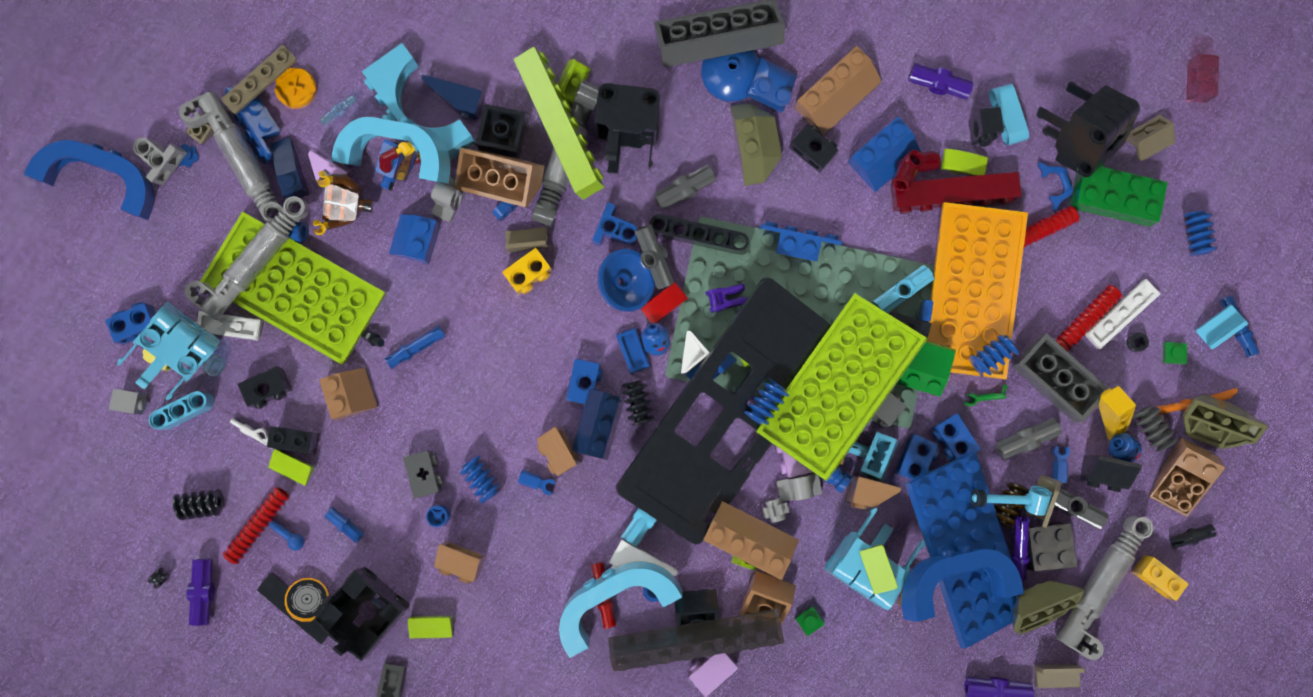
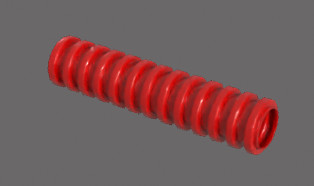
[1024,206,1079,248]
[1055,285,1122,353]
[222,487,290,564]

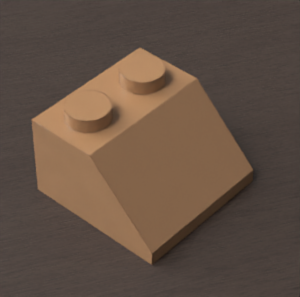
[319,368,378,420]
[536,426,582,476]
[846,476,901,510]
[434,541,486,584]
[739,571,796,630]

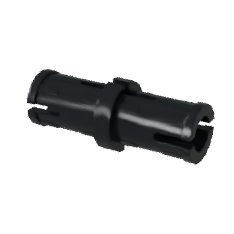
[1169,524,1217,550]

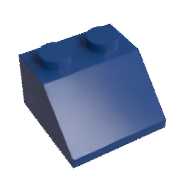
[389,214,441,265]

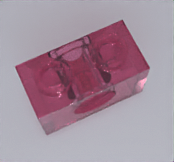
[1186,54,1219,103]

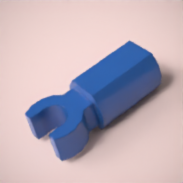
[1052,446,1070,483]
[518,470,556,495]

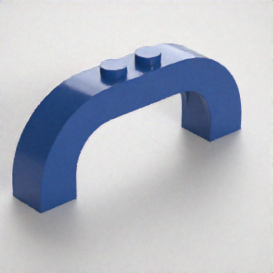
[23,140,154,220]
[901,546,1024,622]

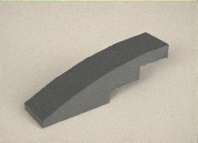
[376,664,405,697]

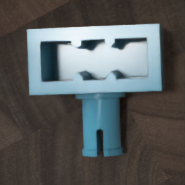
[848,432,898,483]

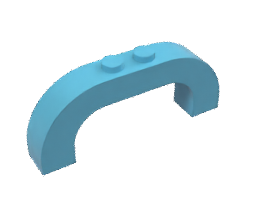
[331,115,450,183]
[559,561,683,658]

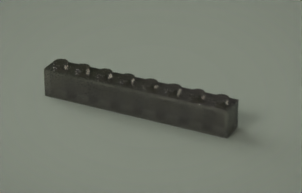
[608,609,784,672]

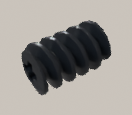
[621,381,655,426]
[172,489,224,521]

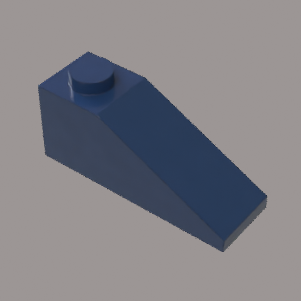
[422,75,485,120]
[270,137,310,199]

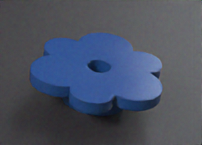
[179,144,199,167]

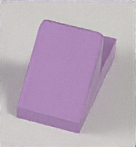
[308,147,352,180]

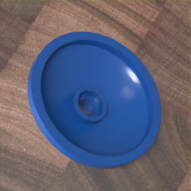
[701,50,760,102]
[598,249,655,312]

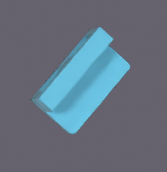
[1195,304,1249,350]

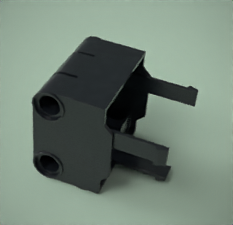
[1036,82,1140,177]
[594,83,660,174]
[313,567,410,661]

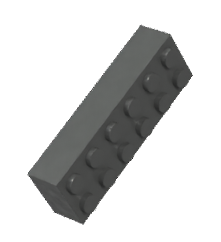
[654,0,785,67]

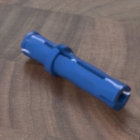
[1219,295,1260,358]
[384,325,446,369]

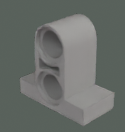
[133,137,187,185]
[431,177,466,223]
[776,473,822,502]

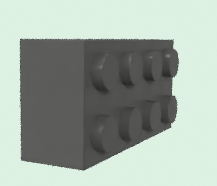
[1011,333,1109,423]

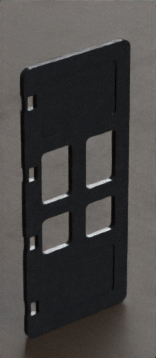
[616,277,831,545]

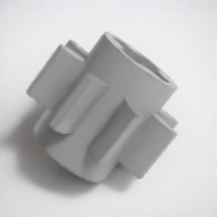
[762,498,790,523]

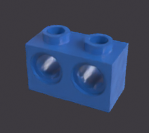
[105,302,156,345]
[932,413,981,461]
[894,434,938,480]

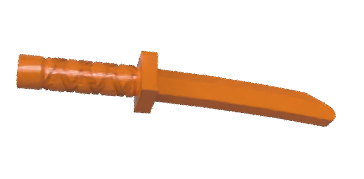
[1155,388,1238,415]

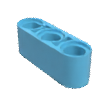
[989,84,1029,146]
[149,391,214,430]

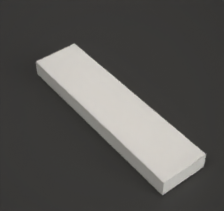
[1085,279,1161,349]

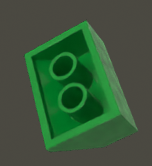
[897,341,956,397]

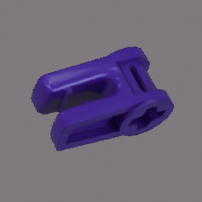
[705,284,747,313]

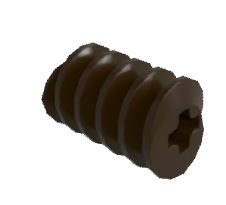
[994,482,1029,530]

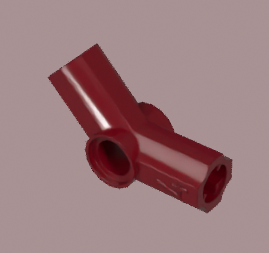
[892,150,941,192]

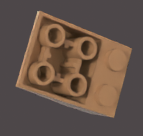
[1149,437,1225,517]

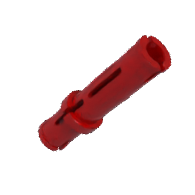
[591,562,617,629]

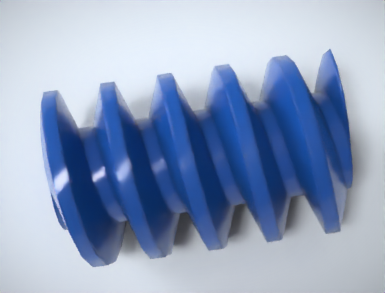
[1184,211,1218,256]
[969,335,1019,377]
[743,378,790,425]
[460,455,502,503]

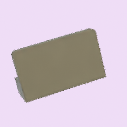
[1126,115,1175,161]
[505,227,549,253]
[1027,474,1062,528]
[1034,664,1085,688]

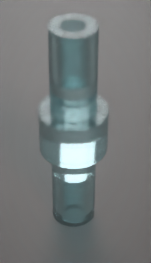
[319,95,357,126]

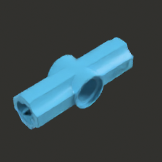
[872,265,934,313]
[621,508,656,547]

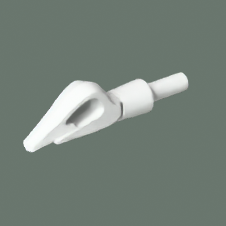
[230,418,273,449]

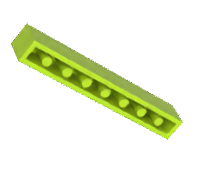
[514,47,605,200]

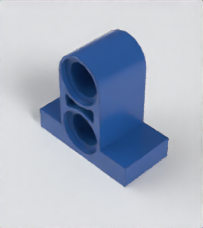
[592,202,638,247]

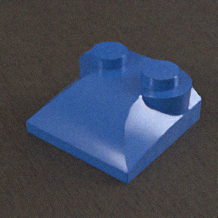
[746,57,797,113]

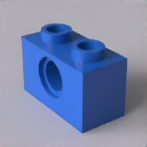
[566,359,603,405]

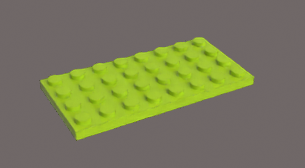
[200,211,387,365]
[756,293,927,481]

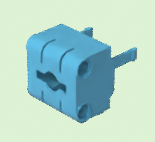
[117,301,221,400]
[824,508,925,610]

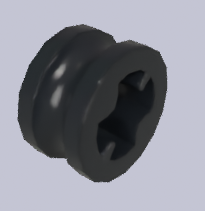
[1126,333,1149,352]
[147,568,170,589]

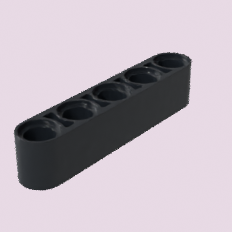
[649,214,751,255]

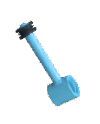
[971,486,1052,516]

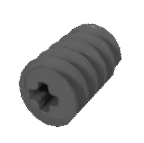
[1132,404,1178,452]

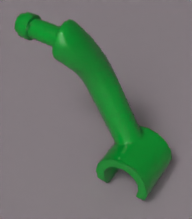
[964,384,1008,407]

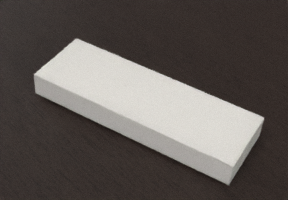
[197,311,263,341]

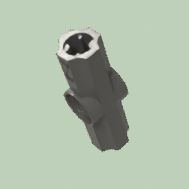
[654,165,716,210]
[634,224,674,289]
[995,418,1061,460]
[1054,488,1109,530]

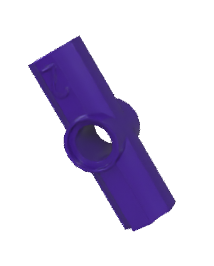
[908,63,973,100]
[186,559,215,626]
[964,677,1034,697]

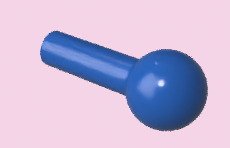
[269,520,305,551]

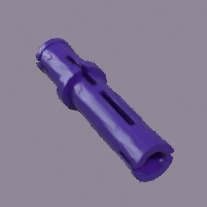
[1012,516,1030,581]

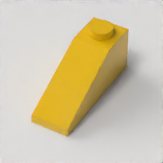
[1098,386,1136,440]

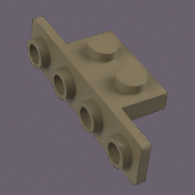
[221,45,297,114]

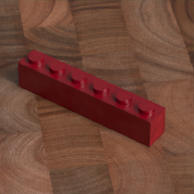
[891,172,1022,214]

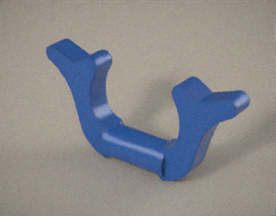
[1037,162,1073,212]

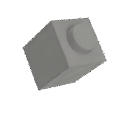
[109,389,147,415]

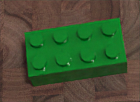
[1069,166,1168,227]

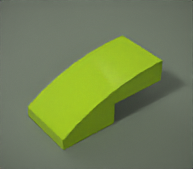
[941,149,988,176]

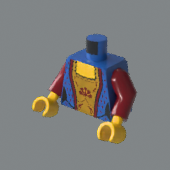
[375,139,421,191]

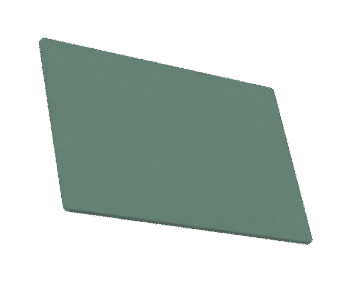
[666,217,934,428]

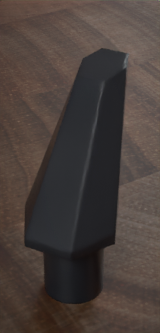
[361,330,385,347]

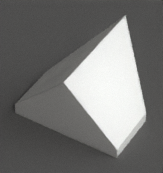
[681,331,709,375]

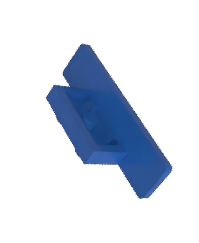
[223,87,280,164]
[759,221,843,262]

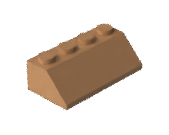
[794,46,882,136]
[454,148,545,208]
[703,501,799,580]

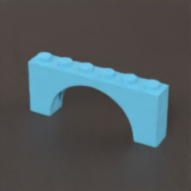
[362,43,476,161]

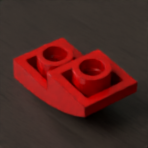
[641,282,688,323]

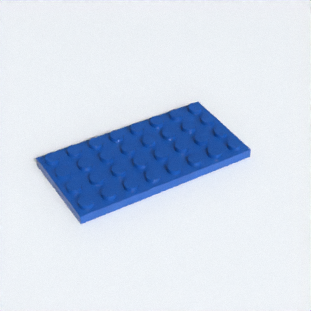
[905,453,1017,649]

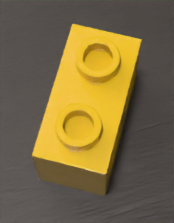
[502,248,552,295]
[1131,555,1189,601]

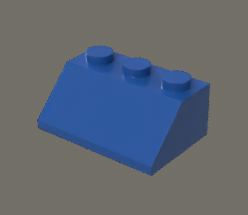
[848,116,921,192]

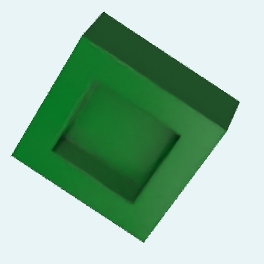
[1163,342,1187,365]
[794,606,825,637]

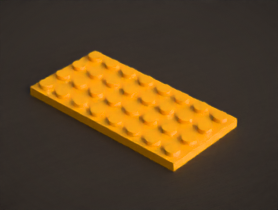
[927,202,1028,379]

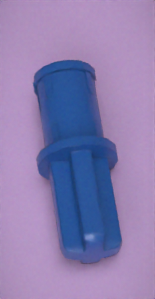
[324,507,364,543]

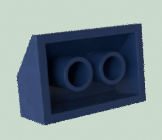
[572,389,625,460]

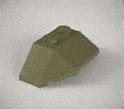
[730,103,782,186]
[1183,394,1269,449]
[1013,580,1084,635]

